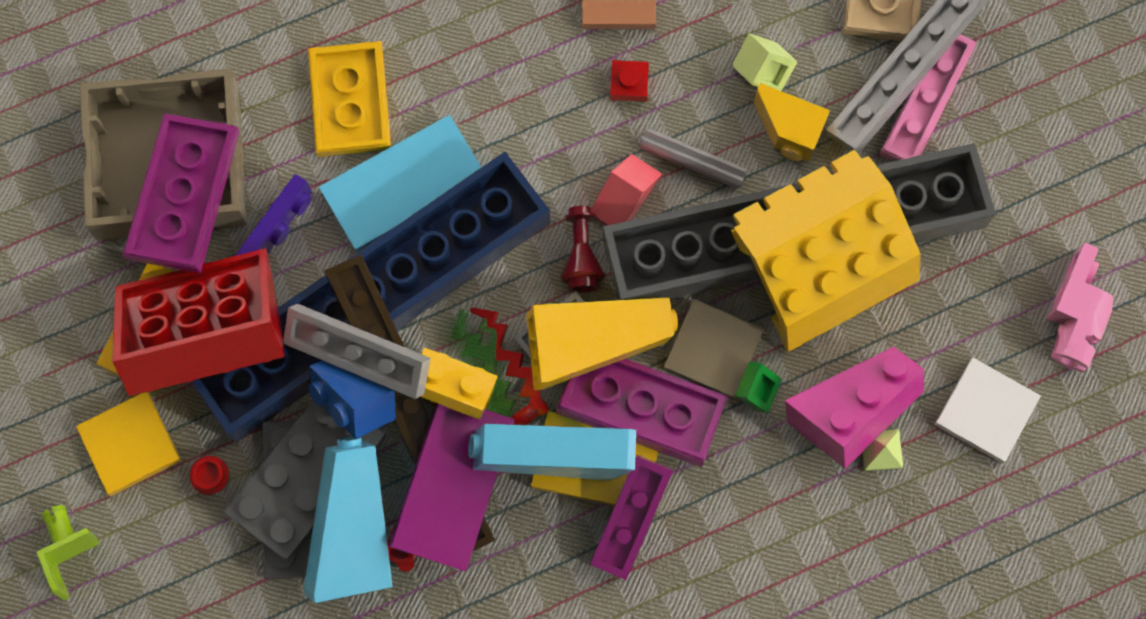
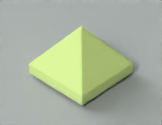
[862,429,903,471]

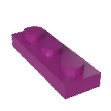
[590,454,673,580]

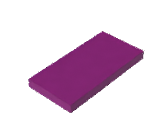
[123,113,240,273]
[556,359,728,468]
[389,403,515,571]

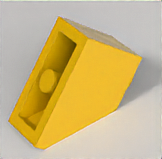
[754,83,830,162]

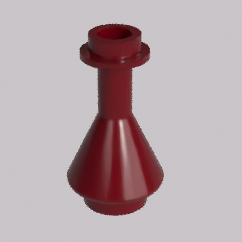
[560,206,606,293]

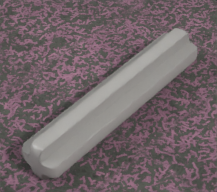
[639,129,746,189]

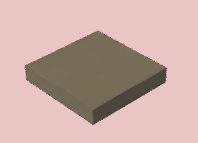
[663,299,764,400]

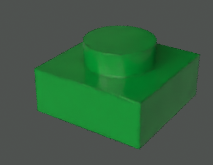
[735,361,782,414]

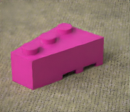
[785,347,924,469]

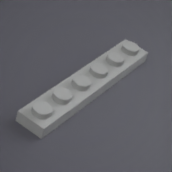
[826,0,989,154]

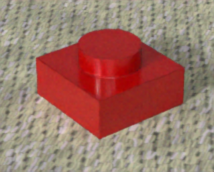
[610,60,649,102]

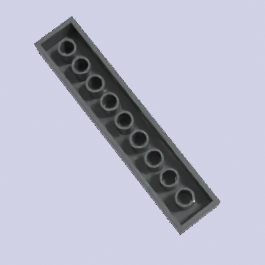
[602,143,996,300]

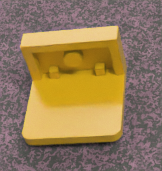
[420,347,498,420]

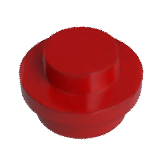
[189,456,230,495]

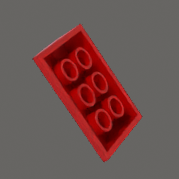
[112,248,284,396]

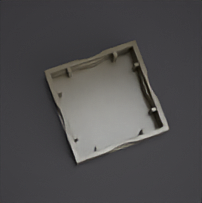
[80,69,248,240]

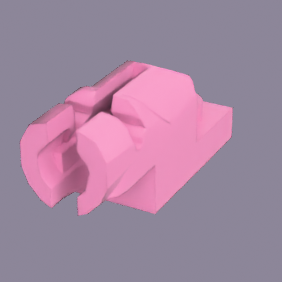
[1047,243,1113,372]

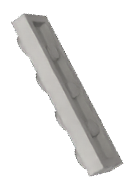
[283,304,431,399]

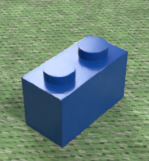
[308,360,396,439]

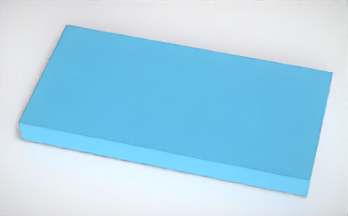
[319,115,481,253]

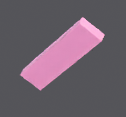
[879,34,977,161]

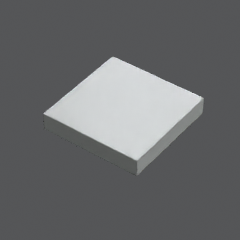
[934,357,1041,464]

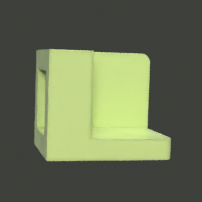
[733,33,797,91]

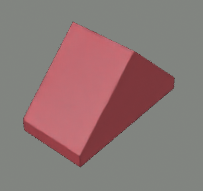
[591,154,663,226]

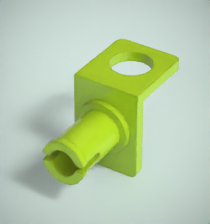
[37,505,99,601]

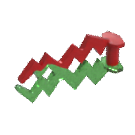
[451,307,550,425]

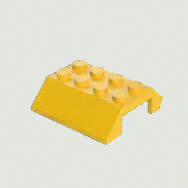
[731,150,921,352]

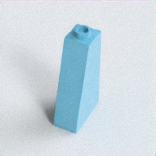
[468,424,636,481]
[304,436,393,603]

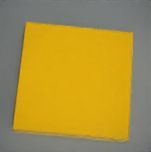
[76,392,182,496]

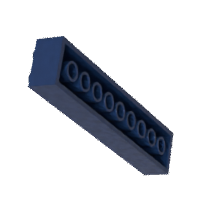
[192,151,551,443]

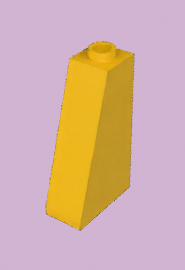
[526,297,678,390]

